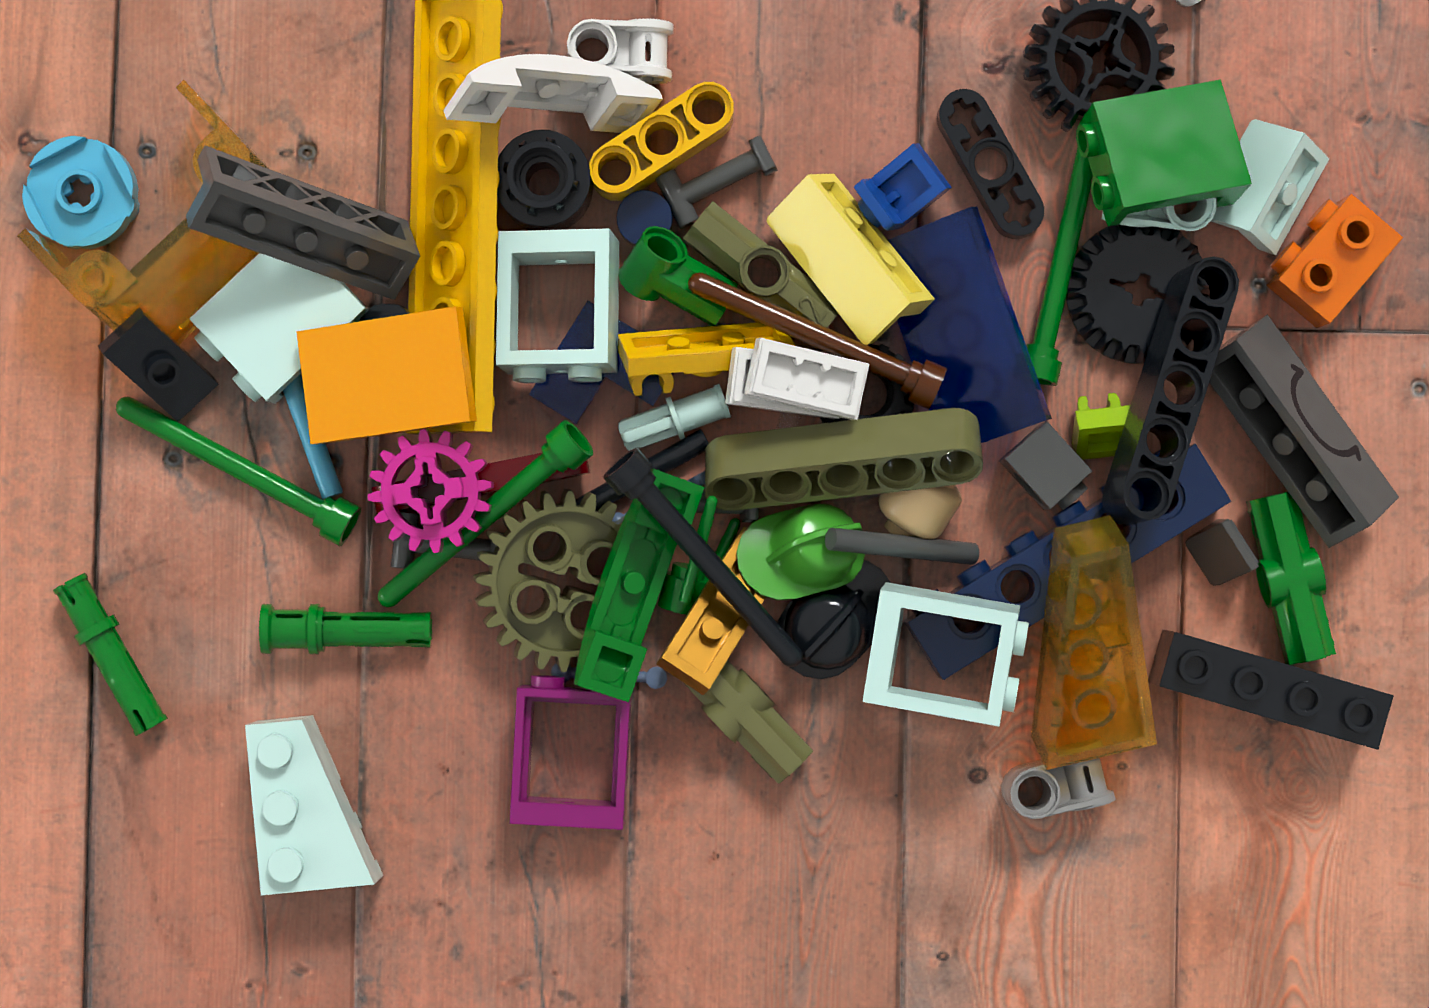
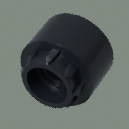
[497,130,593,230]

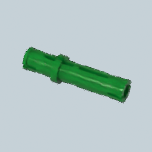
[53,573,168,736]

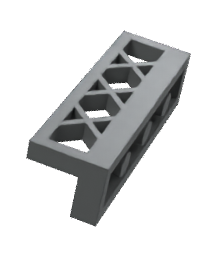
[186,145,420,300]

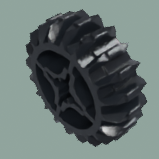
[1023,0,1175,132]

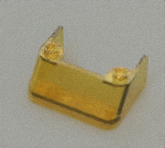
[17,80,272,345]

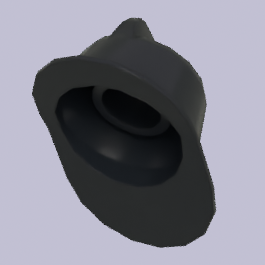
[778,560,891,679]

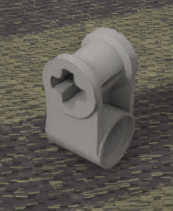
[1001,744,1116,819]

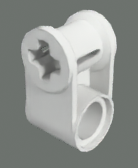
[567,19,674,84]

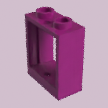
[509,675,632,830]

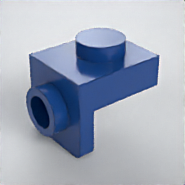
[854,143,952,231]

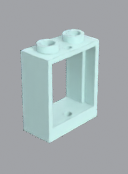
[496,228,619,383]
[862,582,1029,727]

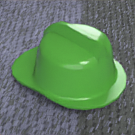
[736,504,865,601]

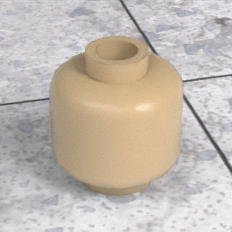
[878,485,962,539]

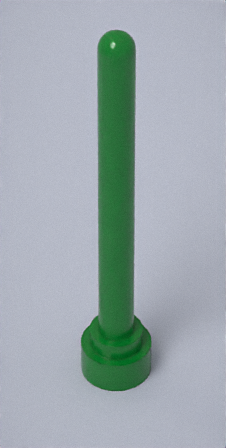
[1014,147,1093,386]
[116,397,361,546]
[377,420,593,607]

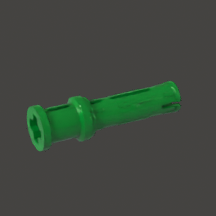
[259,604,432,654]

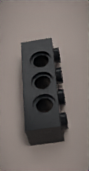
[1147,630,1394,750]

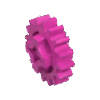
[368,429,494,553]

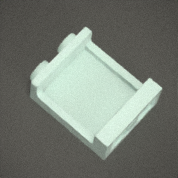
[189,253,369,404]

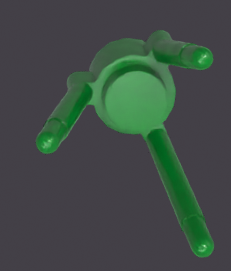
[658,496,740,615]

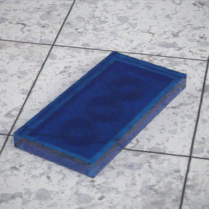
[888,206,1052,443]

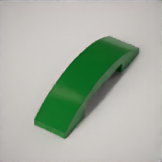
[574,468,705,702]

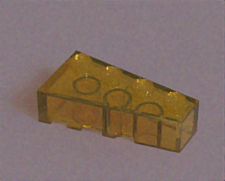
[1031,515,1157,770]

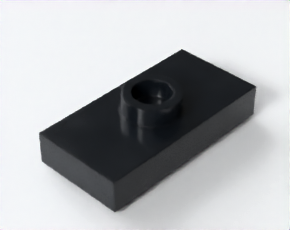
[98,307,219,422]

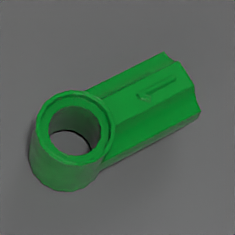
[618,226,738,326]

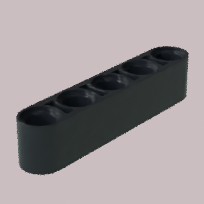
[1102,256,1239,526]

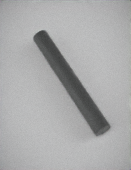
[825,528,980,565]

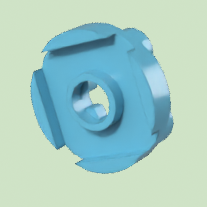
[22,136,140,249]

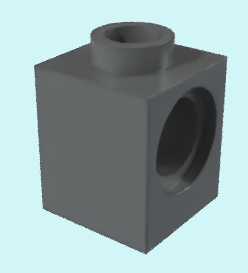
[999,421,1092,510]

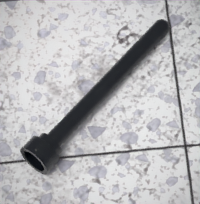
[603,447,803,667]

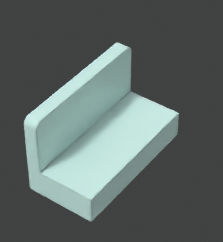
[1211,119,1329,255]

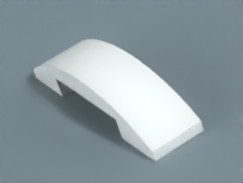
[443,54,663,133]

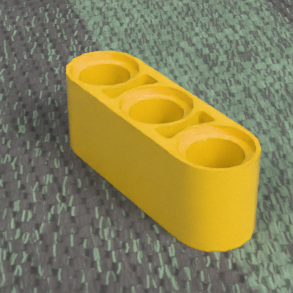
[589,82,734,201]

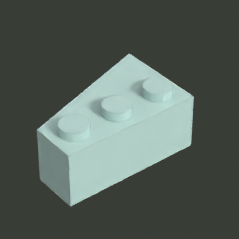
[245,715,384,896]

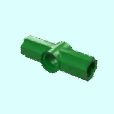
[1246,492,1336,665]

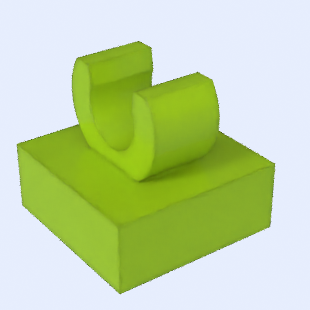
[1072,393,1131,460]

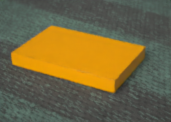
[296,306,477,445]

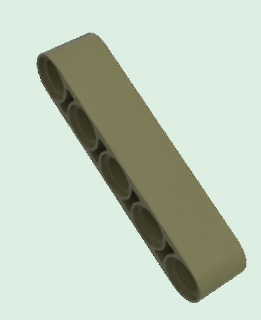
[705,408,983,511]

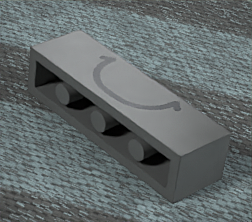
[1210,315,1399,548]

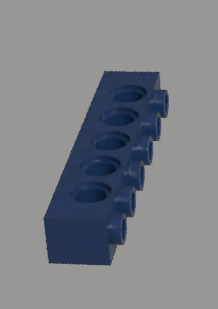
[904,444,1231,680]

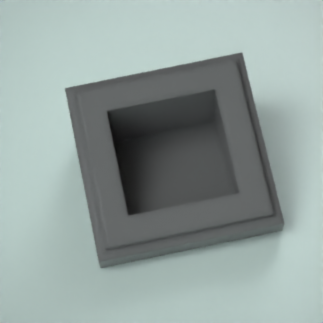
[1185,519,1259,586]

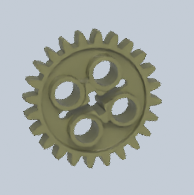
[473,489,625,672]

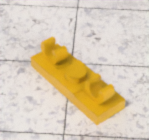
[618,322,795,396]

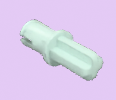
[618,384,731,451]

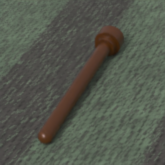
[688,272,947,410]

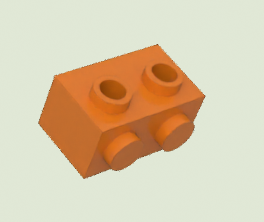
[1266,194,1403,328]

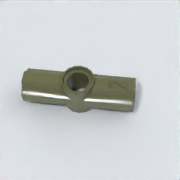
[682,201,838,328]
[684,660,813,784]

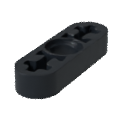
[937,89,1044,239]

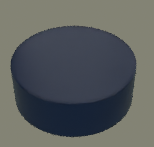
[617,190,672,246]

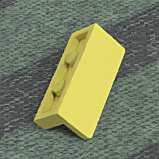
[767,174,935,345]

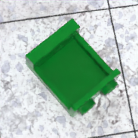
[1076,79,1252,226]

